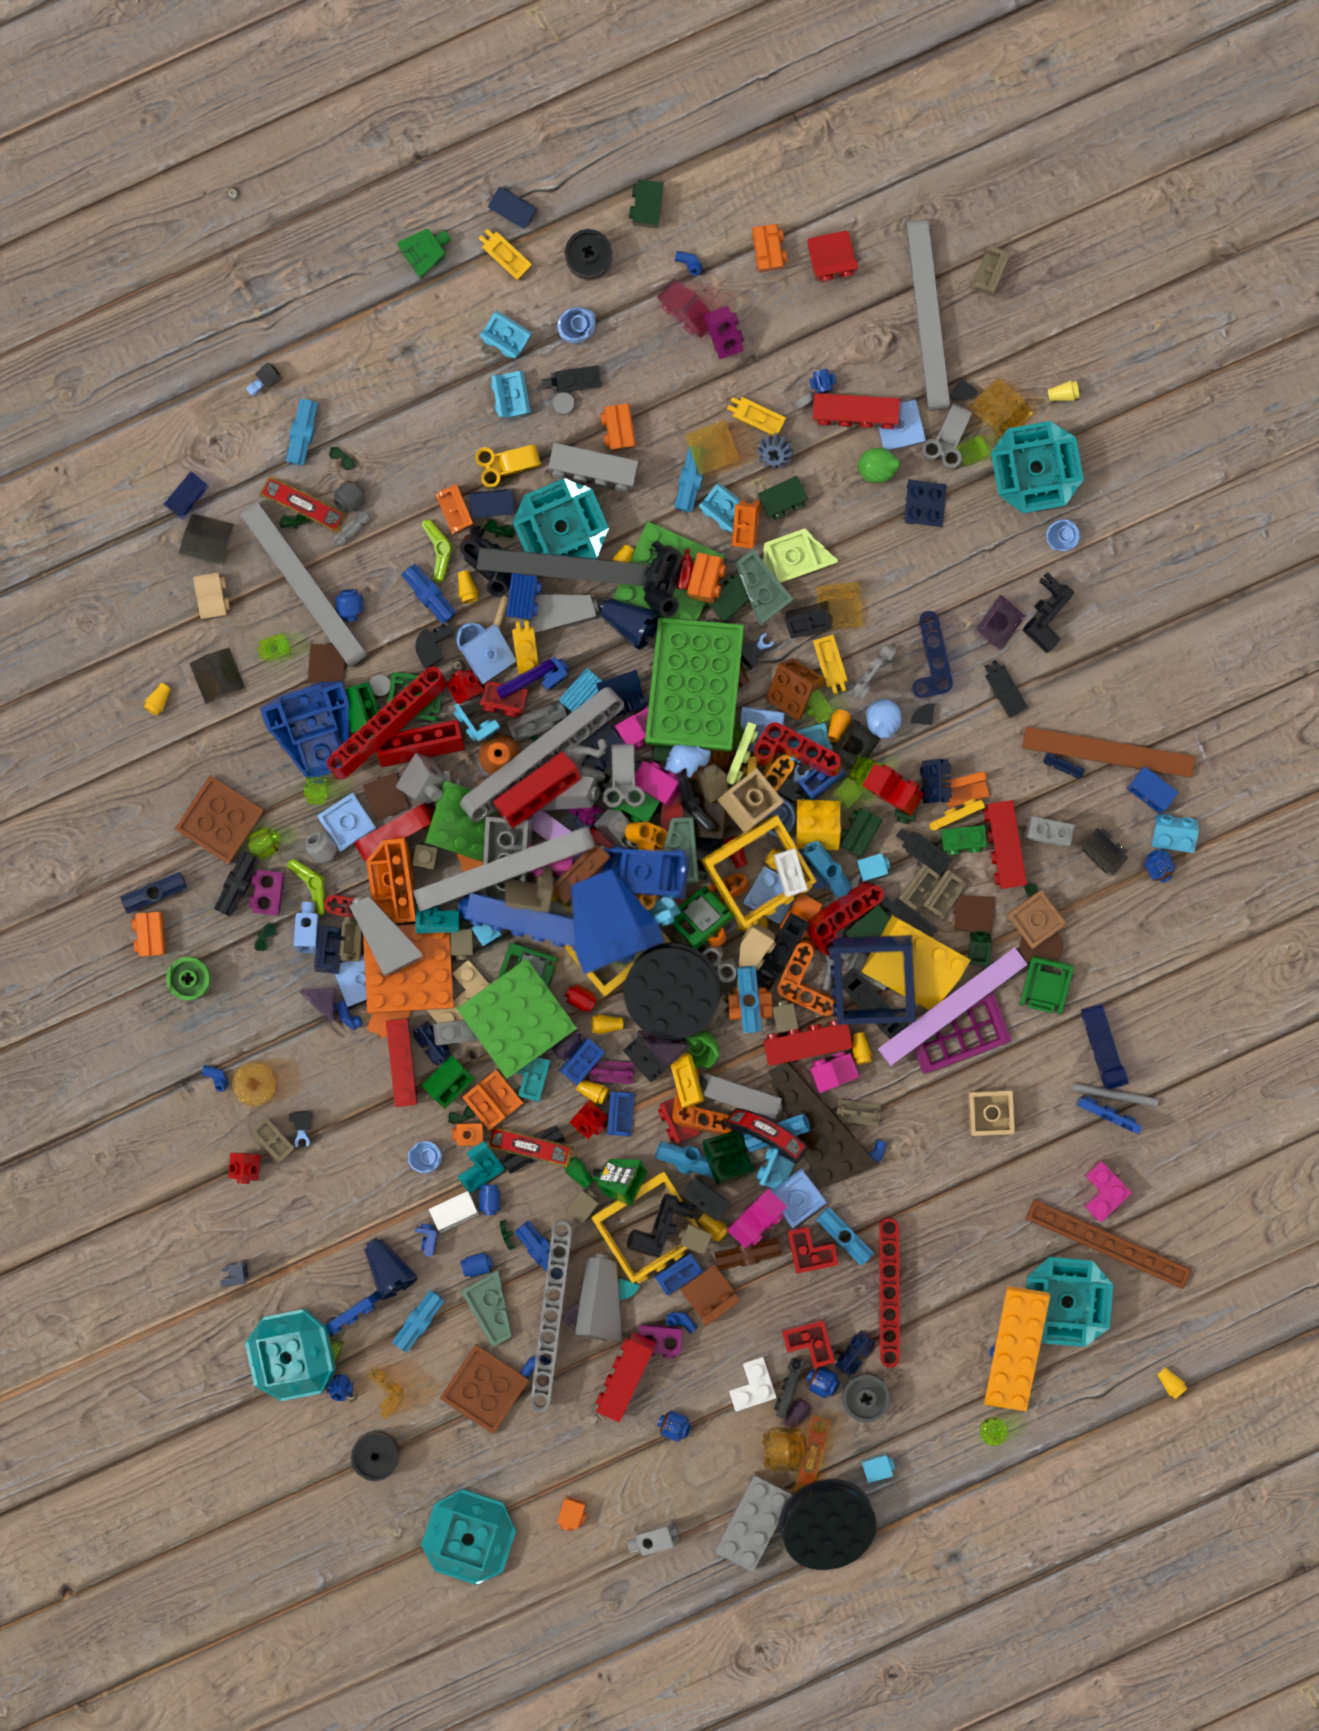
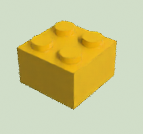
[796,799,840,850]

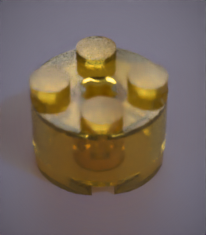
[232,1062,278,1106]
[762,1427,807,1471]

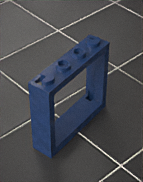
[829,935,916,1025]

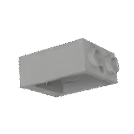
[1023,816,1074,847]

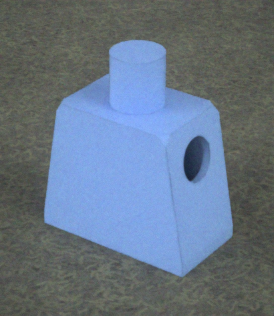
[294,902,320,953]

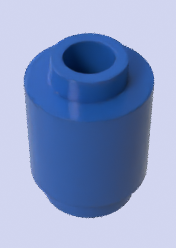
[479,1185,501,1215]
[460,1252,493,1278]

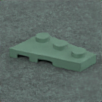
[735,550,794,626]
[663,817,698,883]
[461,1270,512,1347]

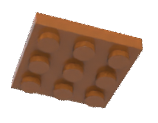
[175,775,264,864]
[440,1344,529,1434]

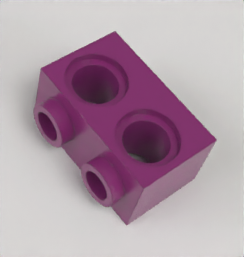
[704,306,745,360]
[249,870,285,916]
[639,1324,682,1359]

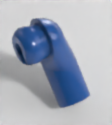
[675,251,702,276]
[201,1065,228,1092]

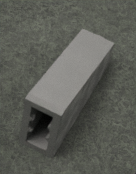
[517,594,599,634]
[538,775,600,811]
[350,896,423,977]
[699,1071,782,1119]
[575,1254,622,1342]

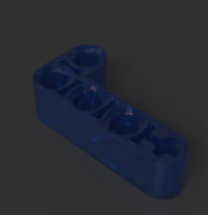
[911,611,953,699]
[1080,1003,1129,1090]

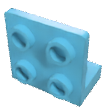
[453,703,501,744]
[756,1145,795,1189]

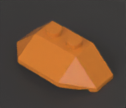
[366,837,417,923]

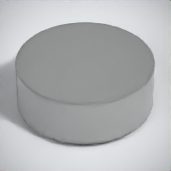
[794,391,814,409]
[553,392,574,415]
[370,675,391,696]

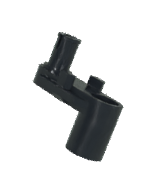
[460,525,512,597]
[643,541,683,617]
[1023,572,1074,653]
[627,1193,696,1258]

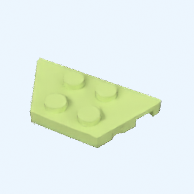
[762,529,838,583]

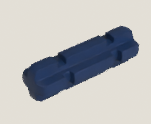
[1043,753,1085,779]

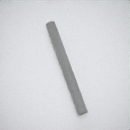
[1072,1083,1159,1107]

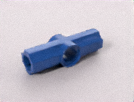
[401,563,457,624]
[514,1220,569,1278]

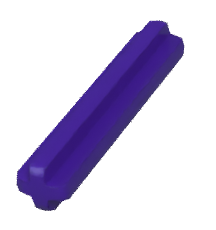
[496,659,555,699]

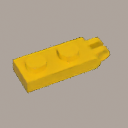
[478,229,532,281]
[726,397,786,436]
[512,620,539,674]
[813,635,848,695]
[929,798,985,831]
[670,1047,704,1108]

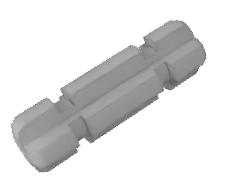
[334,511,370,546]

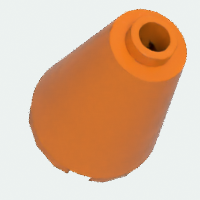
[479,734,521,775]

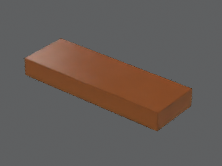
[553,842,611,904]

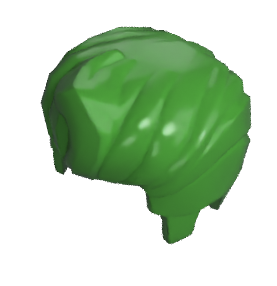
[857,448,900,483]
[679,1030,719,1069]

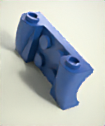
[603,846,690,899]

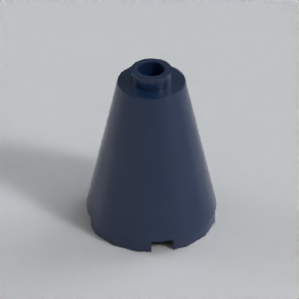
[599,598,661,650]
[365,1238,418,1300]

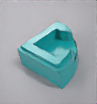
[618,1278,640,1300]

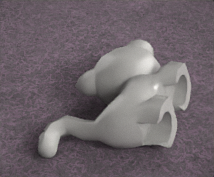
[566,739,607,786]

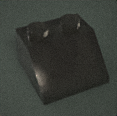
[179,514,234,566]
[1078,828,1128,876]

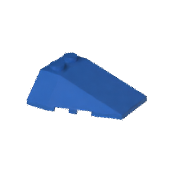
[260,681,349,780]
[571,869,665,975]

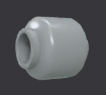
[305,832,337,864]

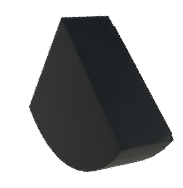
[949,379,978,400]
[910,703,934,725]

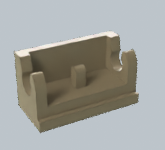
[971,246,1011,296]
[898,864,941,913]
[923,870,967,919]
[249,1117,295,1165]

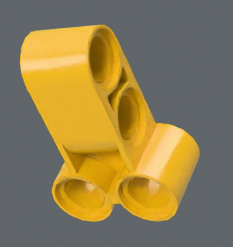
[475,444,541,490]

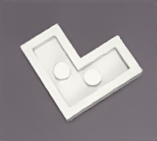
[729,1357,776,1411]

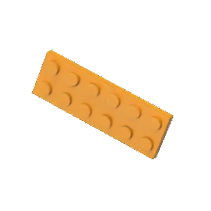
[984,1286,1050,1412]

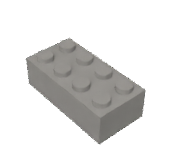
[548,443,638,493]
[482,813,533,900]
[714,1473,793,1572]

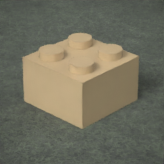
[718,769,784,833]
[968,1090,1015,1136]

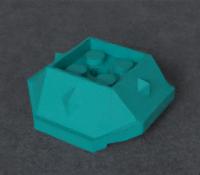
[990,421,1084,514]
[513,478,609,559]
[1025,1256,1113,1347]
[245,1308,336,1401]
[421,1488,516,1585]

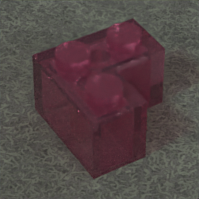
[657,279,711,338]

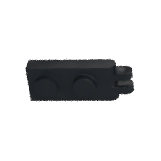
[984,660,1028,719]

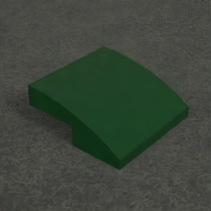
[703,1131,755,1184]

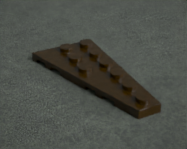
[768,1062,879,1189]

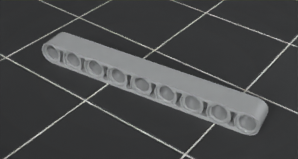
[906,219,950,411]
[240,501,368,668]
[460,687,624,822]
[412,826,596,911]
[531,1219,573,1412]

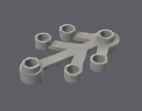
[852,644,897,701]

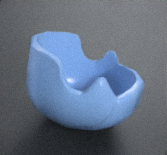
[1046,519,1080,552]
[456,622,486,650]
[408,1141,442,1174]

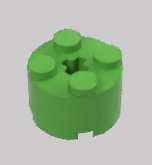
[166,957,212,1000]

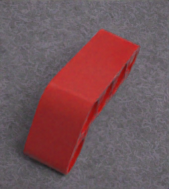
[754,722,842,777]
[354,803,435,862]
[806,882,884,956]

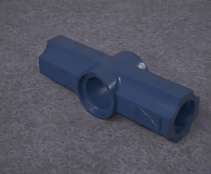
[120,872,188,914]

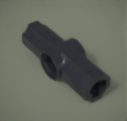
[214,851,260,917]
[501,1125,566,1174]

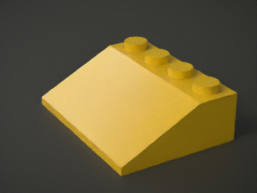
[860,915,971,1010]

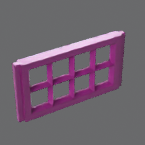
[906,993,1012,1074]

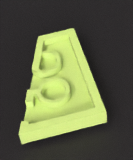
[726,722,758,790]

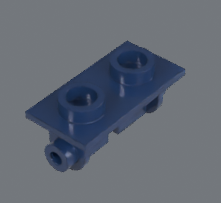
[412,1021,452,1066]
[835,1330,875,1376]

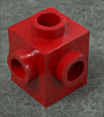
[446,669,484,705]
[569,1100,608,1139]
[228,1152,261,1184]

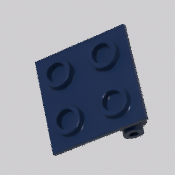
[904,479,947,528]
[596,670,648,720]
[580,722,624,771]
[920,759,952,804]

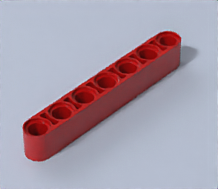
[327,667,447,780]
[879,1217,900,1368]

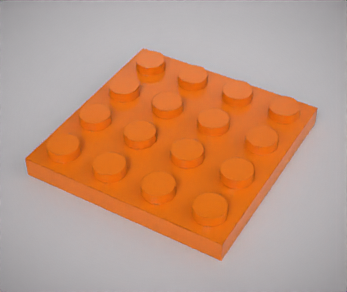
[363,924,454,1014]

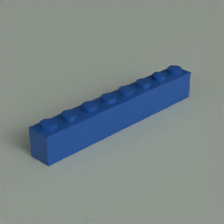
[465,892,635,964]

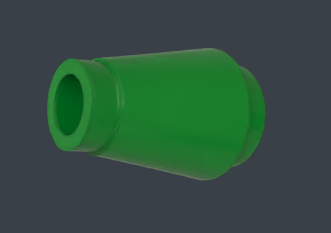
[563,1156,593,1188]

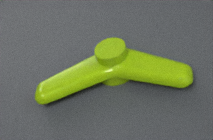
[422,519,454,583]
[287,859,325,917]

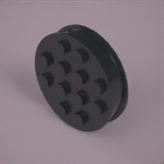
[624,942,721,1040]
[779,1479,877,1570]

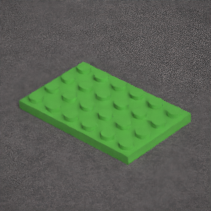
[645,618,744,751]

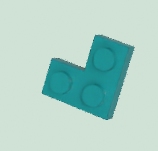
[415,905,460,934]
[516,1057,551,1102]
[458,1141,505,1193]

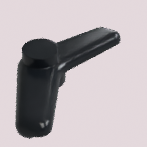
[678,775,716,832]

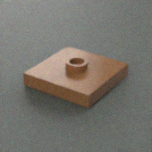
[1006,889,1067,949]

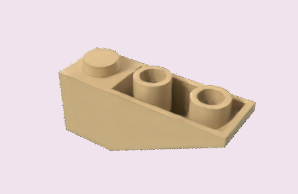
[736,923,776,991]

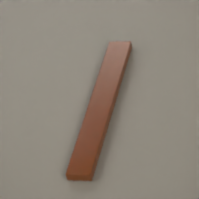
[1022,727,1195,778]
[1025,1199,1192,1289]

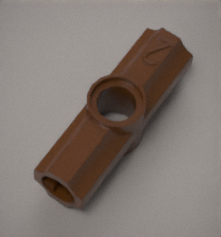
[714,1237,781,1271]

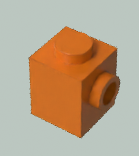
[452,1123,484,1146]
[557,1496,587,1532]

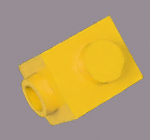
[742,753,766,778]

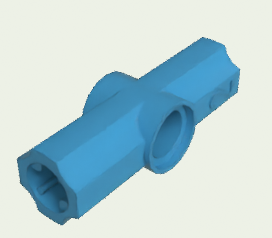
[286,399,318,466]
[674,446,707,513]
[803,840,851,898]
[737,966,762,1033]
[744,1113,810,1152]
[655,1141,714,1179]
[815,1206,874,1266]
[392,1289,445,1353]

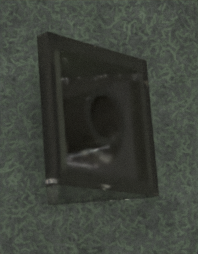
[190,648,245,704]
[833,719,881,774]

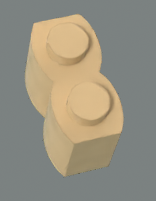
[193,572,230,620]

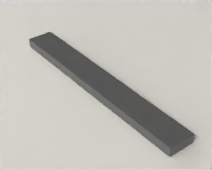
[476,547,650,586]

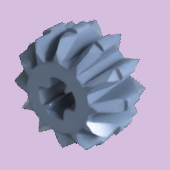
[757,432,794,470]

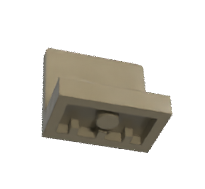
[505,866,553,912]

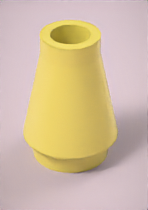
[1048,380,1080,401]

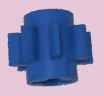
[809,369,836,394]
[327,1374,354,1401]

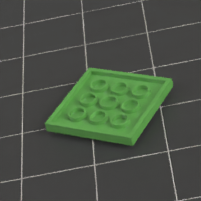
[613,521,726,621]
[457,958,577,1079]

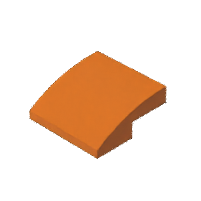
[462,1069,524,1130]

